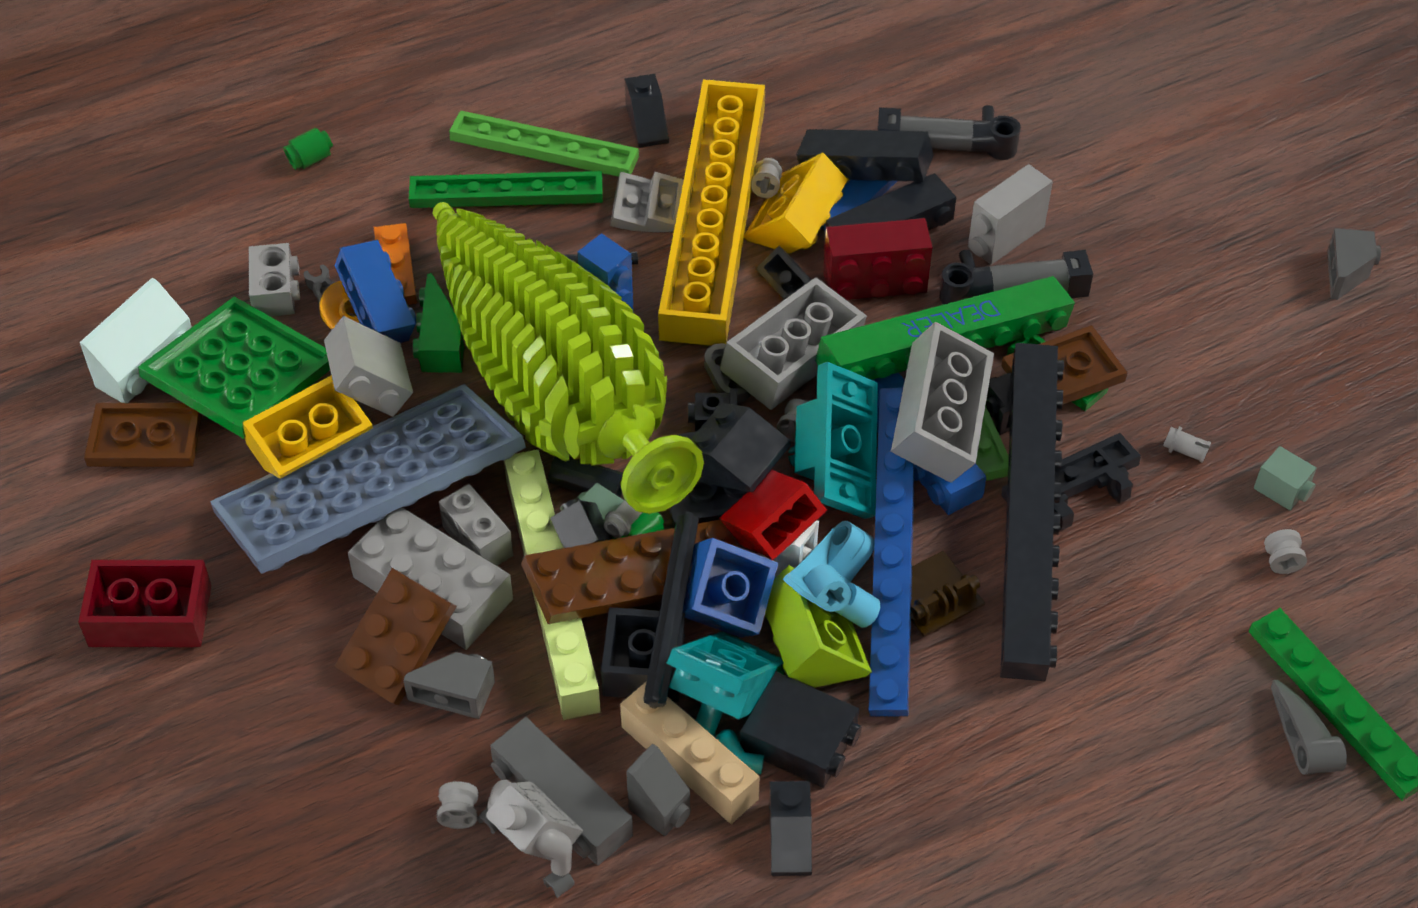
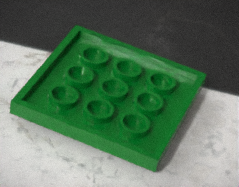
[138,296,330,439]

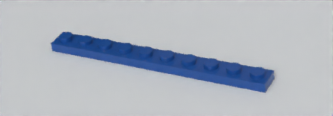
[869,388,914,717]

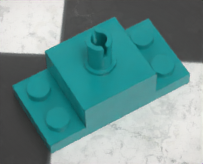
[788,362,878,519]
[667,631,785,737]

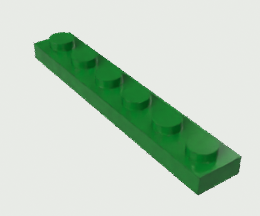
[409,171,603,208]
[1249,608,1418,801]

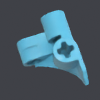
[783,521,880,628]

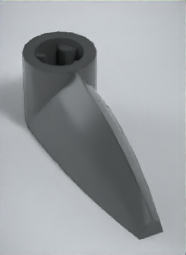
[1271,680,1347,775]

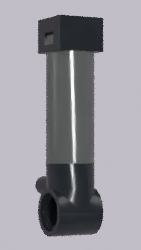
[877,105,1021,160]
[939,249,1093,305]

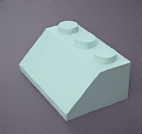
[80,278,192,403]

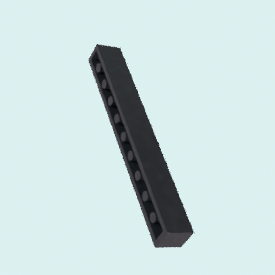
[1000,343,1064,681]

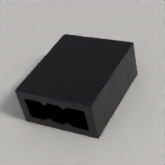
[740,672,862,788]

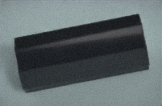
[548,456,623,498]

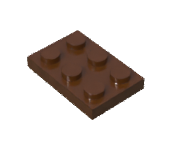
[1001,325,1128,404]
[84,403,203,467]
[335,568,457,705]

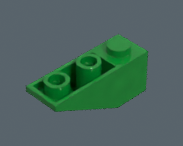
[413,273,465,373]

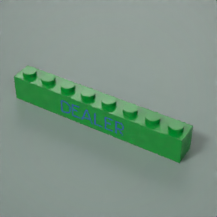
[815,276,1075,380]

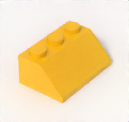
[744,153,848,254]
[243,375,373,479]

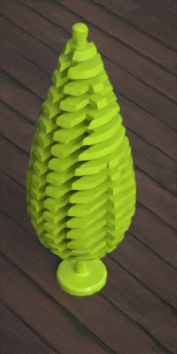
[433,202,704,514]

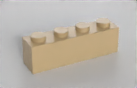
[620,682,760,824]

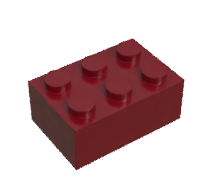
[823,218,933,300]
[78,560,212,647]

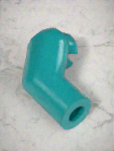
[715,730,764,775]

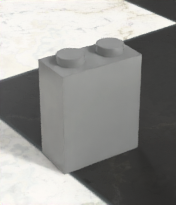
[968,164,1053,265]
[324,316,413,417]

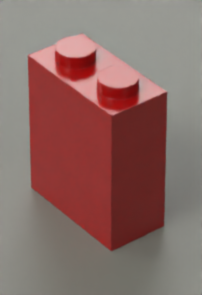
[719,470,827,560]

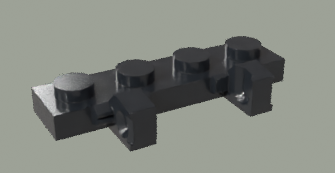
[1001,433,1141,531]

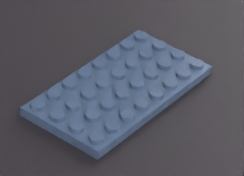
[210,384,526,574]

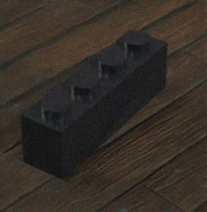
[796,129,934,182]
[824,173,957,243]

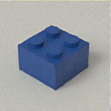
[683,538,778,638]

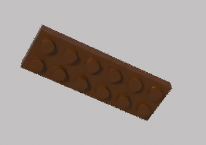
[521,520,738,624]

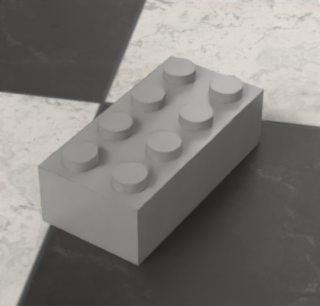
[720,277,867,410]
[891,322,994,483]
[348,507,513,650]

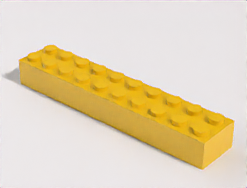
[658,79,765,346]

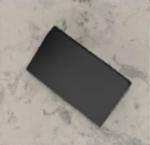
[756,246,812,300]

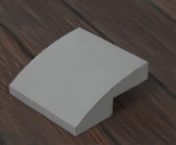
[610,172,684,232]

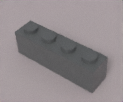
[490,717,633,866]

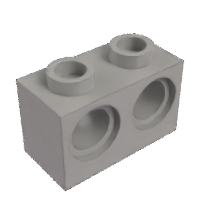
[249,243,300,316]
[439,484,513,566]

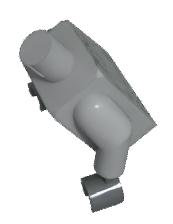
[477,780,583,898]

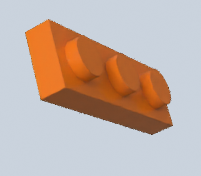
[374,223,417,305]

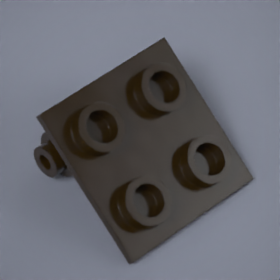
[910,551,985,637]

